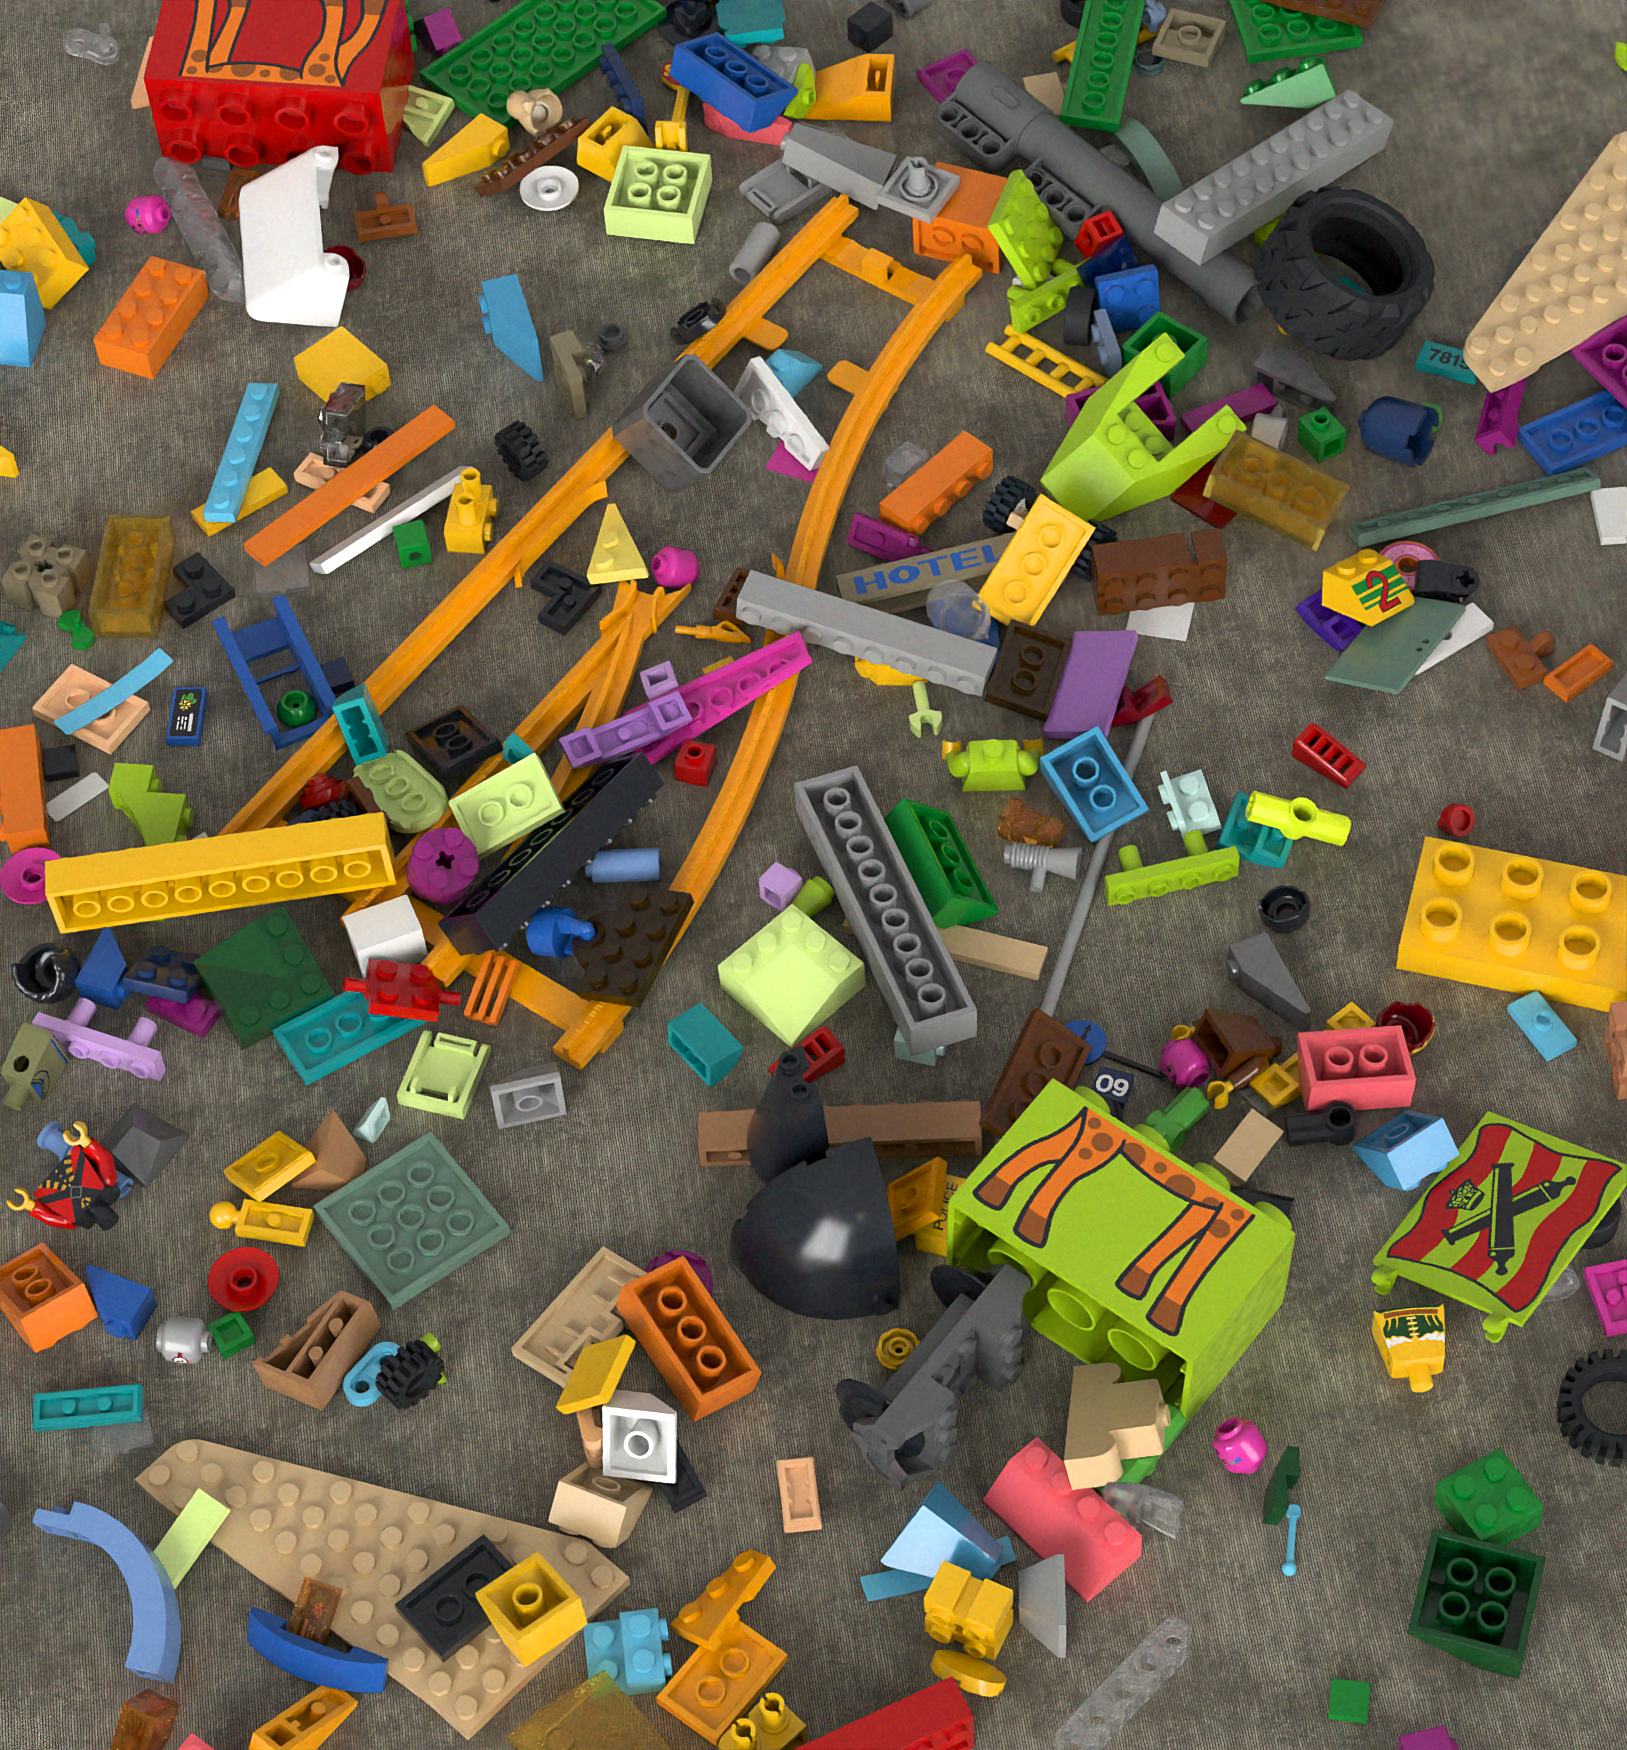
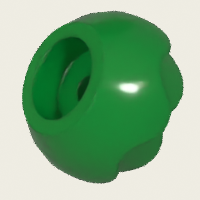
[276,690,317,727]

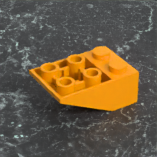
[804,54,895,122]

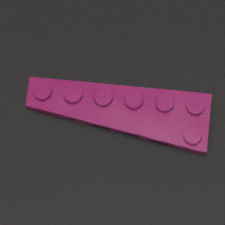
[622,631,813,765]

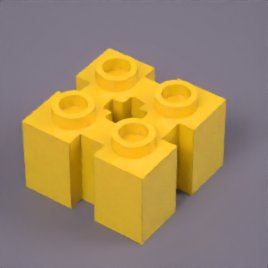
[924,1560,1013,1661]

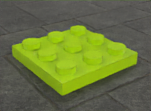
[987,169,1064,291]

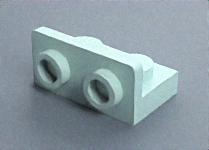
[1158,769,1222,840]

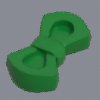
[57,610,96,650]

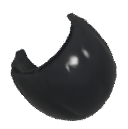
[11,943,81,1004]

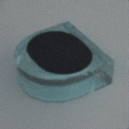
[1133,49,1164,77]

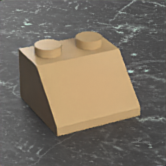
[548,1461,653,1548]

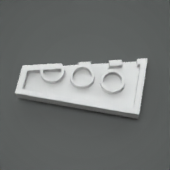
[733,356,830,471]

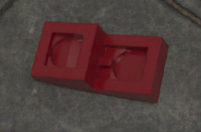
[1110,675,1173,728]

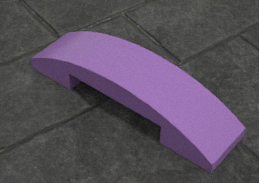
[558,691,692,769]

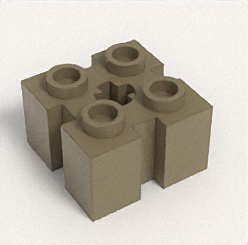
[1,534,94,619]

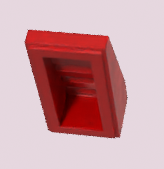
[1292,722,1366,789]
[768,1025,845,1083]

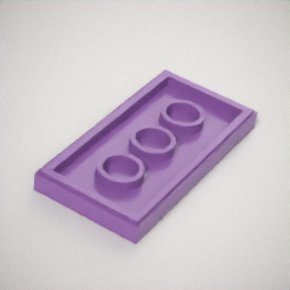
[1043,630,1139,739]

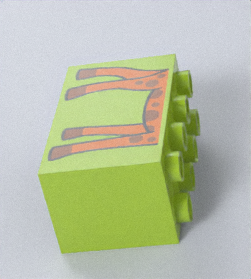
[946,1078,1296,1424]

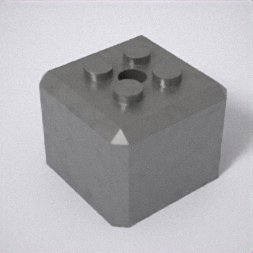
[612,354,752,492]

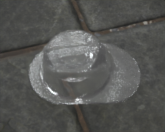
[926,579,991,642]

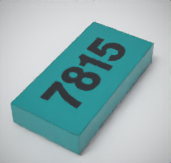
[1415,340,1478,385]

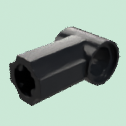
[1285,1101,1356,1147]

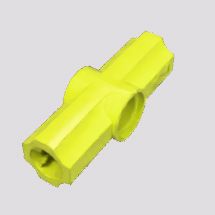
[1245,791,1351,846]

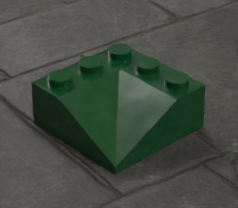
[193,905,334,1050]
[1407,1528,1546,1679]

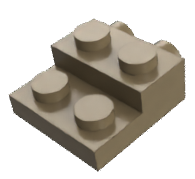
[1152,8,1226,68]
[549,330,591,420]

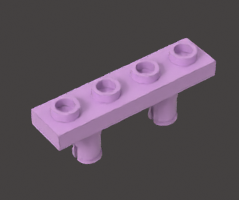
[32,998,166,1081]

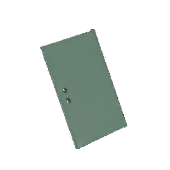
[1324,596,1466,695]

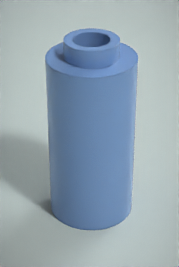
[585,847,661,883]

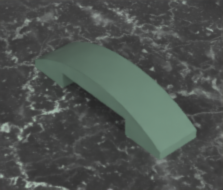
[1104,117,1184,202]

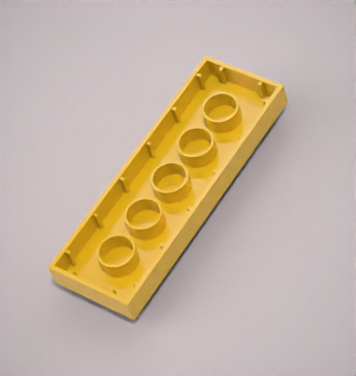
[1396,836,1627,1012]

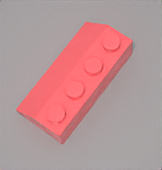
[983,1437,1142,1603]

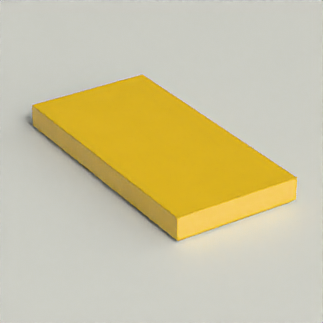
[972,494,1095,627]

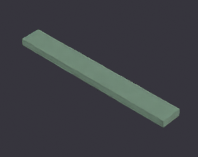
[1348,467,1601,547]

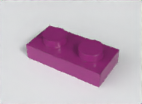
[145,994,221,1038]

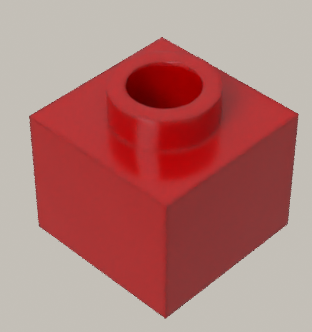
[674,739,717,787]

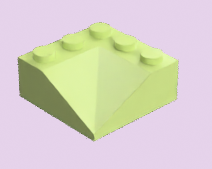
[604,145,712,244]
[718,904,866,1048]

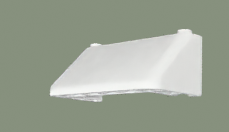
[239,146,349,327]

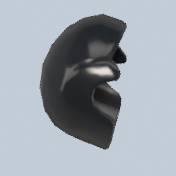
[1259,885,1311,934]

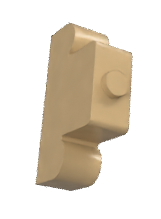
[1064,1362,1171,1490]

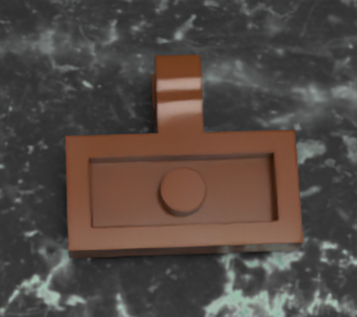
[354,191,418,243]
[1486,625,1555,691]

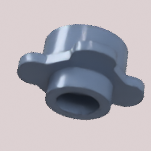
[1142,0,1167,33]

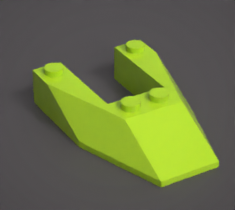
[1039,332,1247,522]

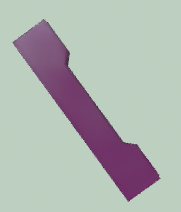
[1474,376,1528,456]

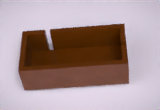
[1091,528,1227,616]

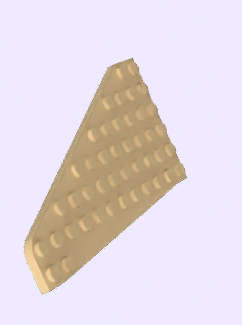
[1463,131,1627,393]
[134,1439,631,1740]

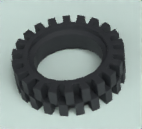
[1556,1349,1627,1467]

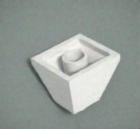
[602,1390,677,1484]

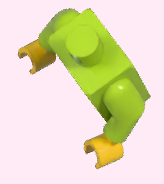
[941,738,1044,792]

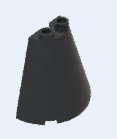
[747,1045,830,1185]

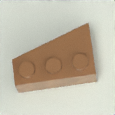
[252,1290,382,1411]

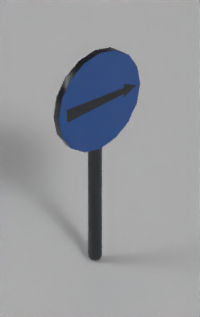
[1064,1020,1164,1079]

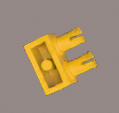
[444,468,499,554]
[718,1692,808,1750]

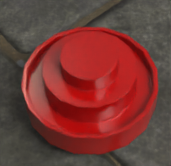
[298,773,346,810]

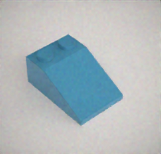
[478,274,544,382]
[1039,725,1149,844]

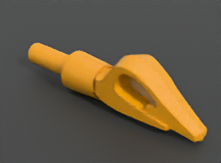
[675,621,752,644]

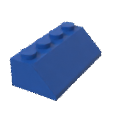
[669,32,798,133]

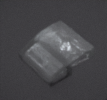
[1103,1482,1185,1540]

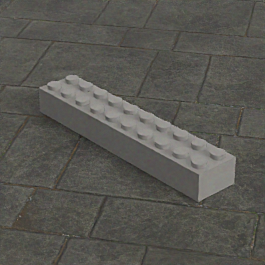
[1154,89,1394,266]
[794,765,977,1056]

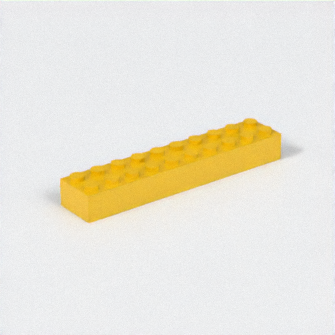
[45,812,397,934]

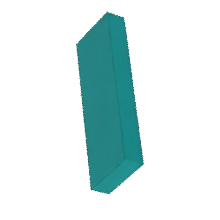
[32,1383,144,1432]

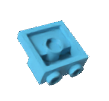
[583,1608,673,1701]

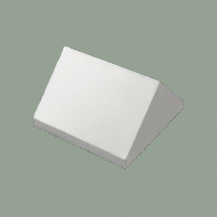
[342,894,428,980]

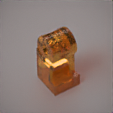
[998,796,1066,848]

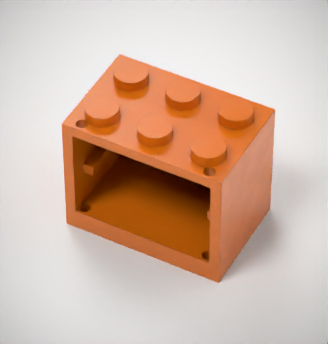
[913,161,1008,274]

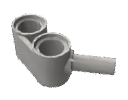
[1243,406,1289,475]

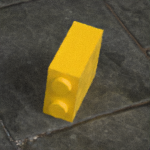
[294,326,391,414]

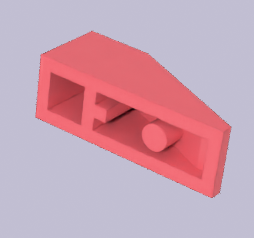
[703,102,793,146]

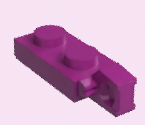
[846,512,935,562]

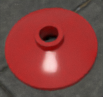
[207,1247,280,1312]

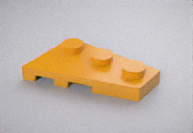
[670,1549,776,1652]

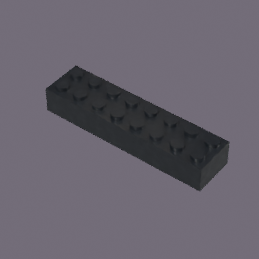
[437,752,664,956]

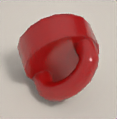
[1437,803,1475,837]

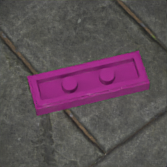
[1180,382,1278,436]

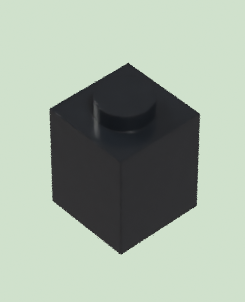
[847,1,893,54]

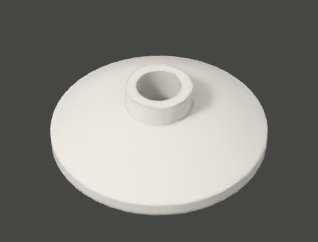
[520,165,579,211]

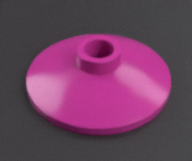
[0,848,61,905]

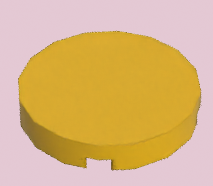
[930,1650,1007,1697]

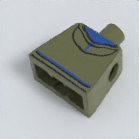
[1,1021,71,1111]

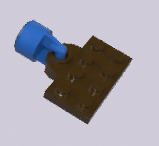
[526,885,694,1008]

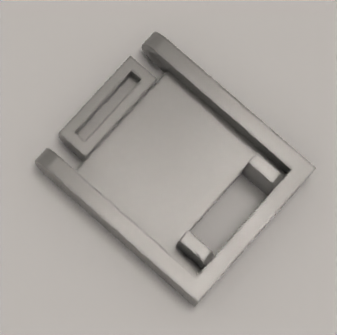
[739,157,832,225]

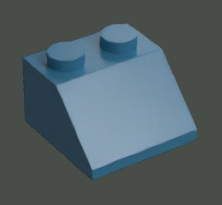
[1351,1110,1460,1191]

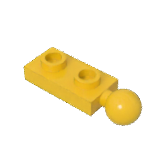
[209,1199,314,1247]

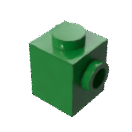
[1297,406,1346,464]

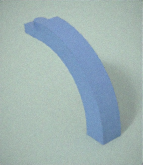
[32,1501,181,1684]

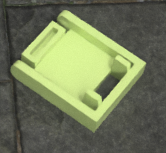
[397,1030,491,1120]

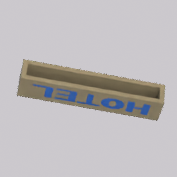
[835,531,1017,614]

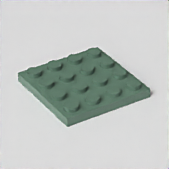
[313,1131,511,1311]

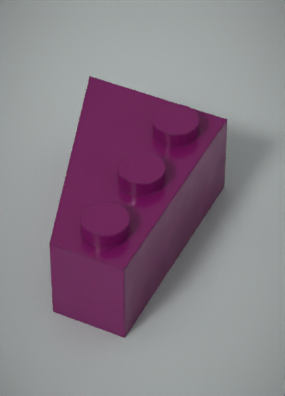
[1064,381,1177,441]

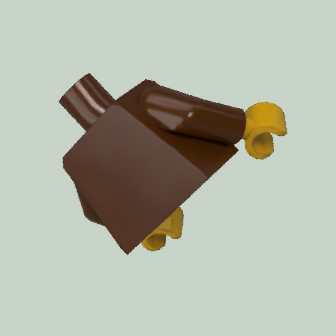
[1171,1008,1282,1109]

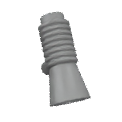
[1004,841,1082,892]

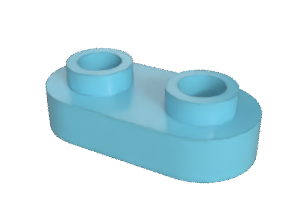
[343,1342,400,1407]

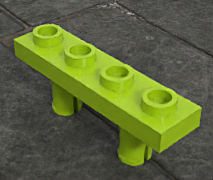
[1007,252,1110,334]
[1104,830,1240,906]

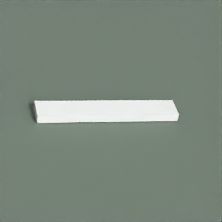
[309,466,473,574]

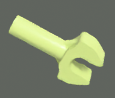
[909,681,942,738]

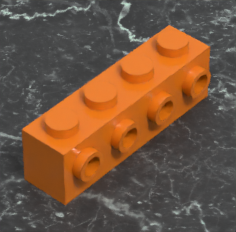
[879,430,993,537]
[0,724,51,854]

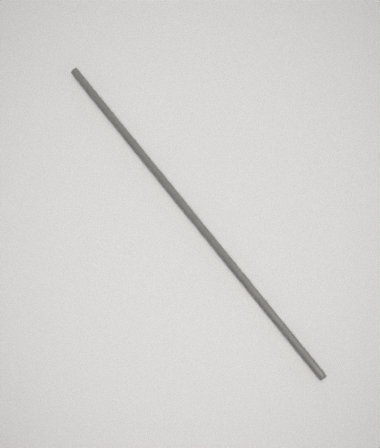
[993,713,1155,1148]

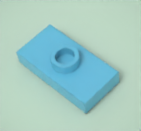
[1507,990,1577,1062]

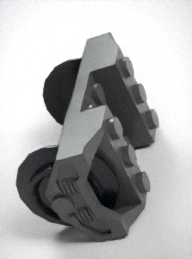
[835,1263,1031,1492]

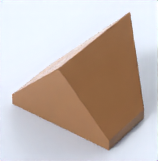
[292,1109,368,1191]

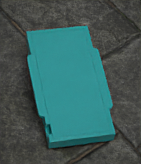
[716,0,786,48]

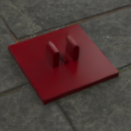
[1170,460,1259,530]

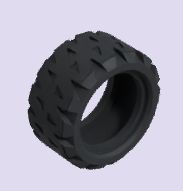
[1255,186,1435,361]

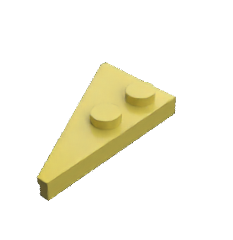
[587,503,649,585]

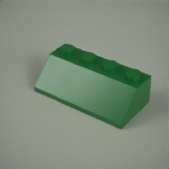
[884,798,999,929]

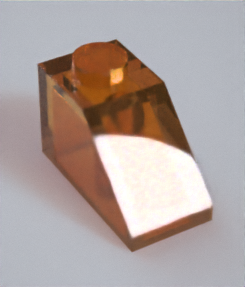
[110,1688,180,1750]

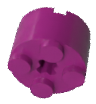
[406,827,479,905]

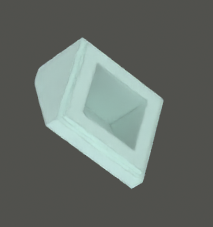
[352,1097,391,1144]

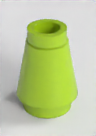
[791,876,835,918]

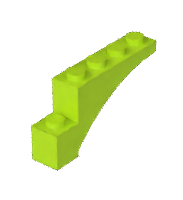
[108,763,194,922]

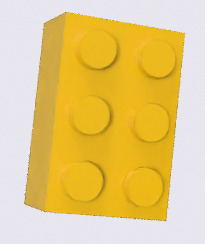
[0,197,89,310]

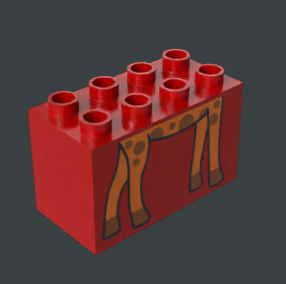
[143,0,415,175]

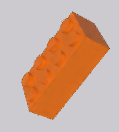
[93,255,210,380]
[616,1255,762,1423]

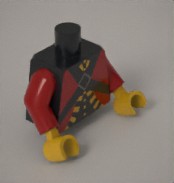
[7,1121,120,1231]

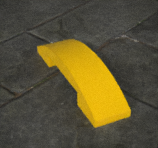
[1249,1001,1376,1109]

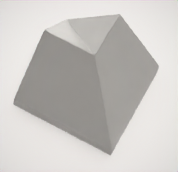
[490,1062,567,1129]
[1018,1554,1066,1658]

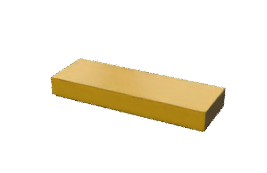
[191,467,288,537]

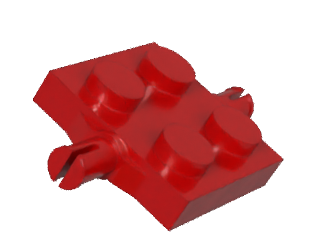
[343,958,461,1022]

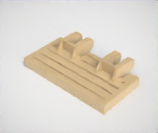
[511,1246,647,1388]

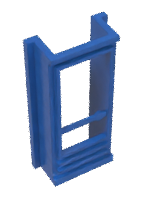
[212,594,336,750]

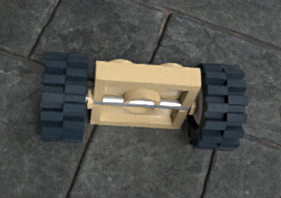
[983,475,1118,582]

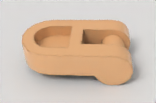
[576,1408,603,1468]

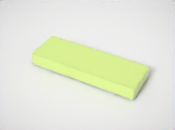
[154,1488,231,1589]

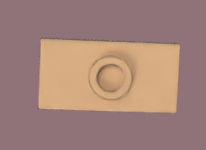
[777,1457,822,1533]

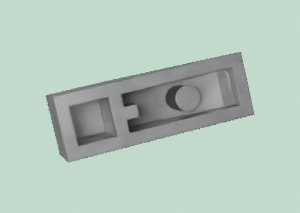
[1251,341,1337,417]
[1225,932,1311,1032]

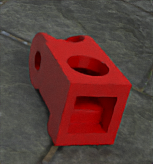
[1074,210,1124,260]

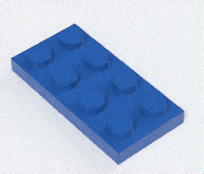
[1517,389,1627,476]

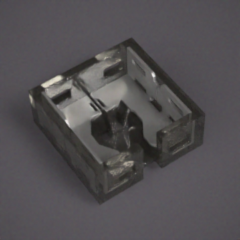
[318,382,366,468]

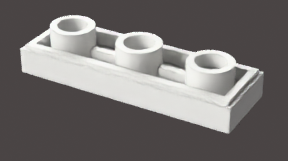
[1415,602,1494,675]

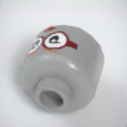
[156,1315,213,1364]

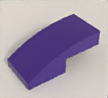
[1295,589,1362,652]

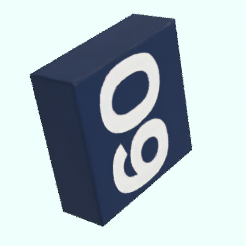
[1092,1066,1134,1109]

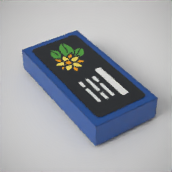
[166,687,208,746]

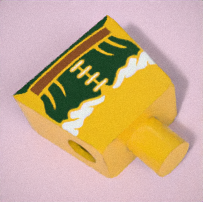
[1372,1303,1445,1392]

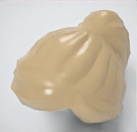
[506,88,563,138]

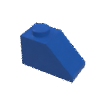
[75,927,132,1010]
[85,1264,157,1341]

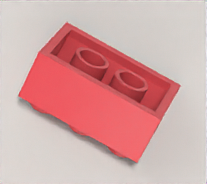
[1297,1025,1416,1112]

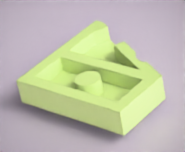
[403,85,455,147]

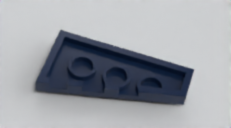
[598,43,649,137]

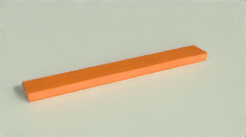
[243,404,455,567]

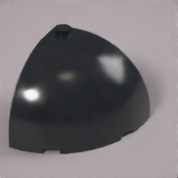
[730,1137,900,1320]

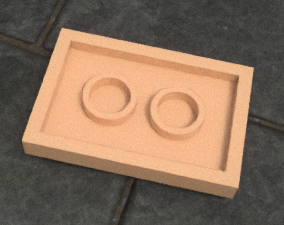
[32,664,150,755]

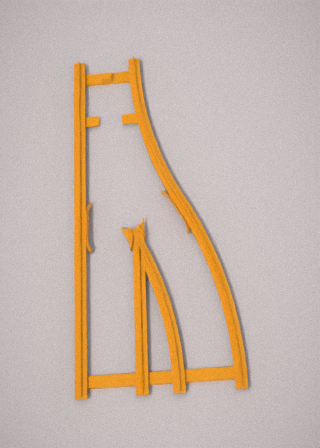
[217,193,982,1070]

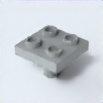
[877,156,960,224]

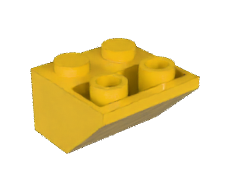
[577,106,656,183]

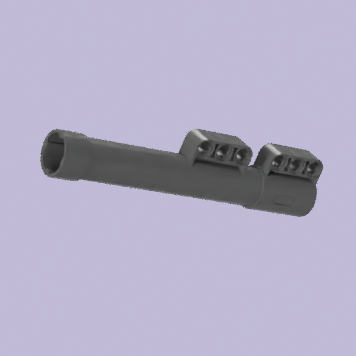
[935,61,1263,327]

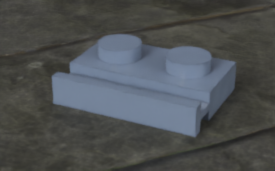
[1090,308,1122,380]

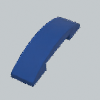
[247,1607,389,1693]

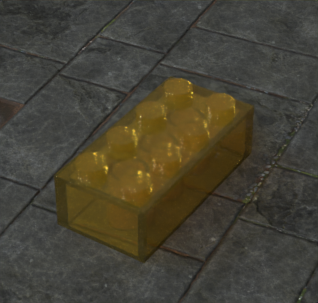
[1203,429,1351,552]
[88,515,177,638]

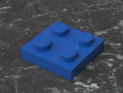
[1095,264,1160,333]

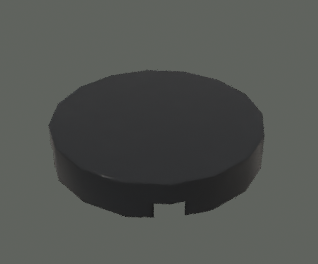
[670,298,726,345]

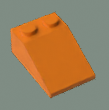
[0,1242,99,1353]

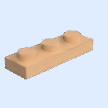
[294,452,391,514]

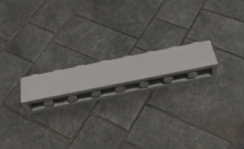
[736,570,997,697]

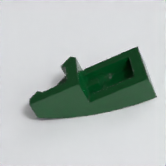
[1263,1446,1301,1525]

